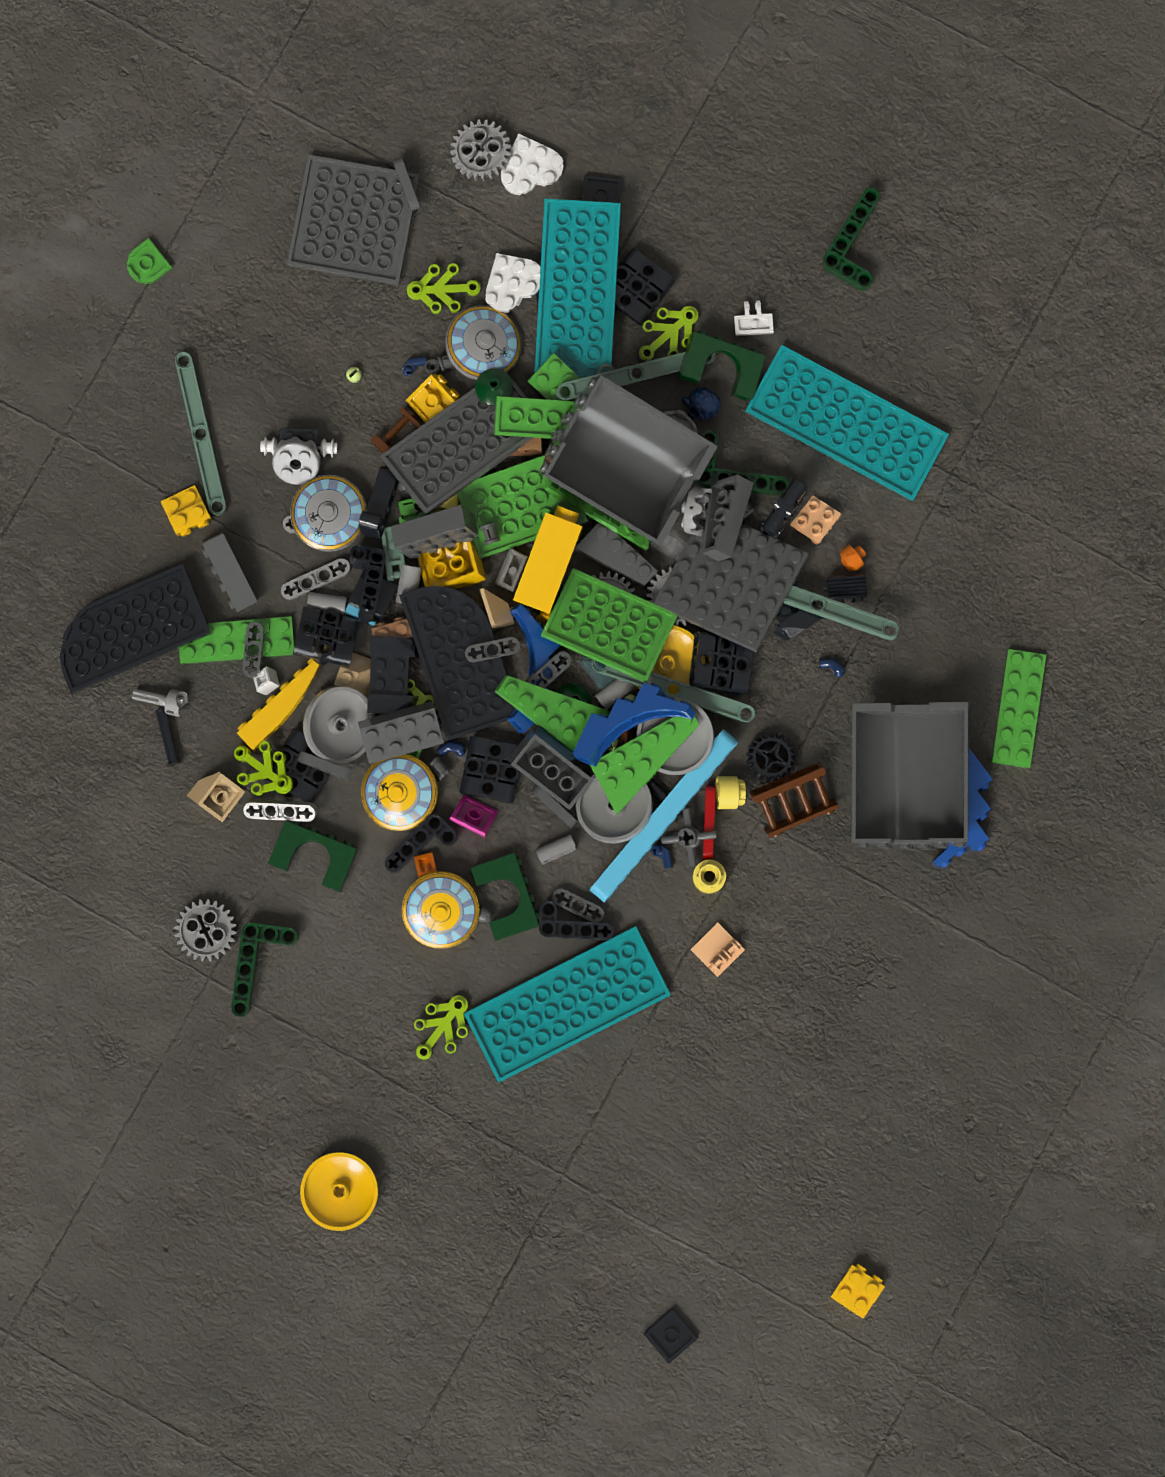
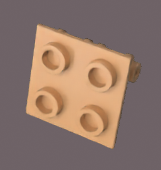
[790,496,841,545]
[690,923,745,977]

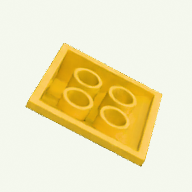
[418,540,487,589]

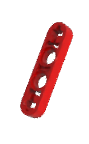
[703,785,716,860]

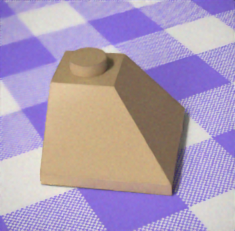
[480,588,515,631]
[334,653,371,698]
[187,772,245,822]

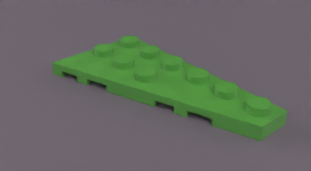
[545,478,649,550]
[495,676,611,753]
[590,716,700,815]

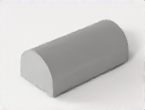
[495,549,528,592]
[396,564,422,604]
[307,592,348,616]
[595,679,636,710]
[535,834,577,865]

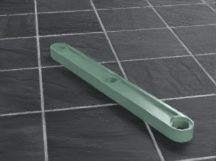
[175,352,227,516]
[556,352,716,401]
[784,586,899,640]
[592,660,755,723]

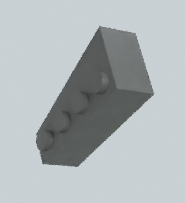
[702,475,754,561]
[575,523,658,588]
[201,531,258,612]

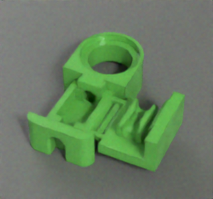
[398,499,434,523]

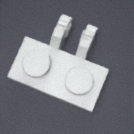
[734,300,773,336]

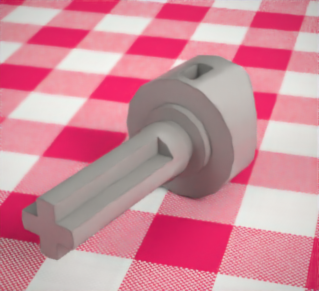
[132,689,188,717]

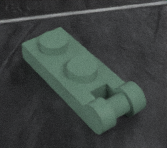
[382,527,405,581]

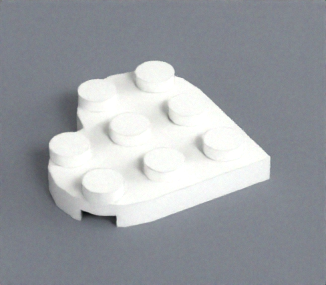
[501,134,564,195]
[485,253,541,313]

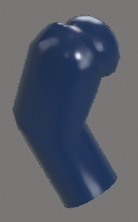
[402,356,426,377]
[819,658,845,678]
[437,741,466,757]
[651,844,673,869]

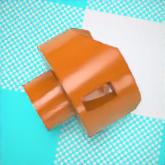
[840,545,866,572]

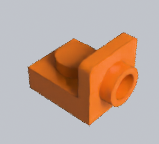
[414,852,437,878]

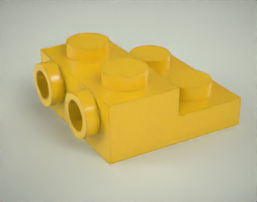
[405,374,460,423]
[161,485,212,537]
[830,1264,885,1318]

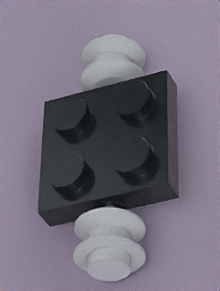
[260,428,338,466]

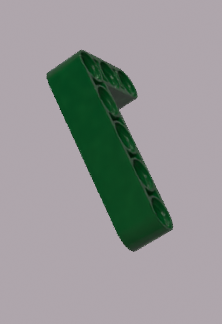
[822,188,879,291]
[696,430,789,497]
[231,923,299,1017]

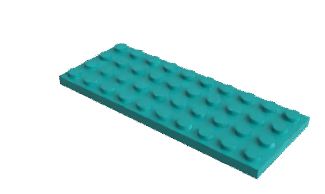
[534,199,621,390]
[745,345,949,502]
[464,926,671,1083]

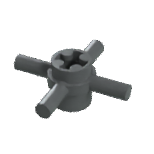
[661,808,718,867]

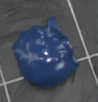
[682,387,721,422]

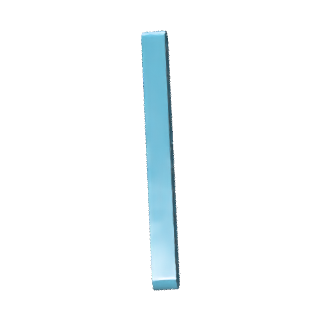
[590,729,739,903]

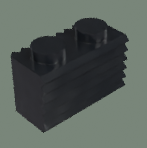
[826,574,867,603]

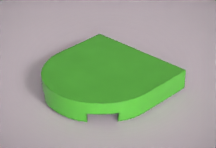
[127,238,172,284]

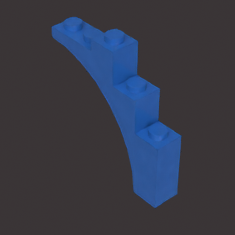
[507,604,560,733]
[573,683,696,767]
[932,748,992,868]

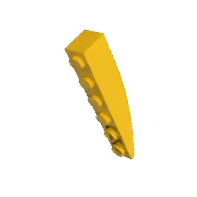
[237,659,321,751]

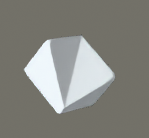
[253,666,280,695]

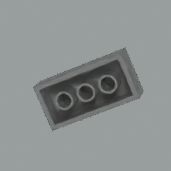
[391,505,479,558]
[358,701,444,764]
[507,730,593,810]

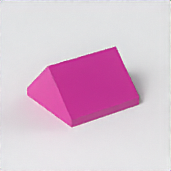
[450,795,498,838]

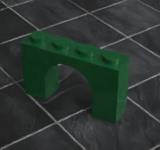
[677,331,765,401]
[268,821,358,893]
[471,853,539,942]

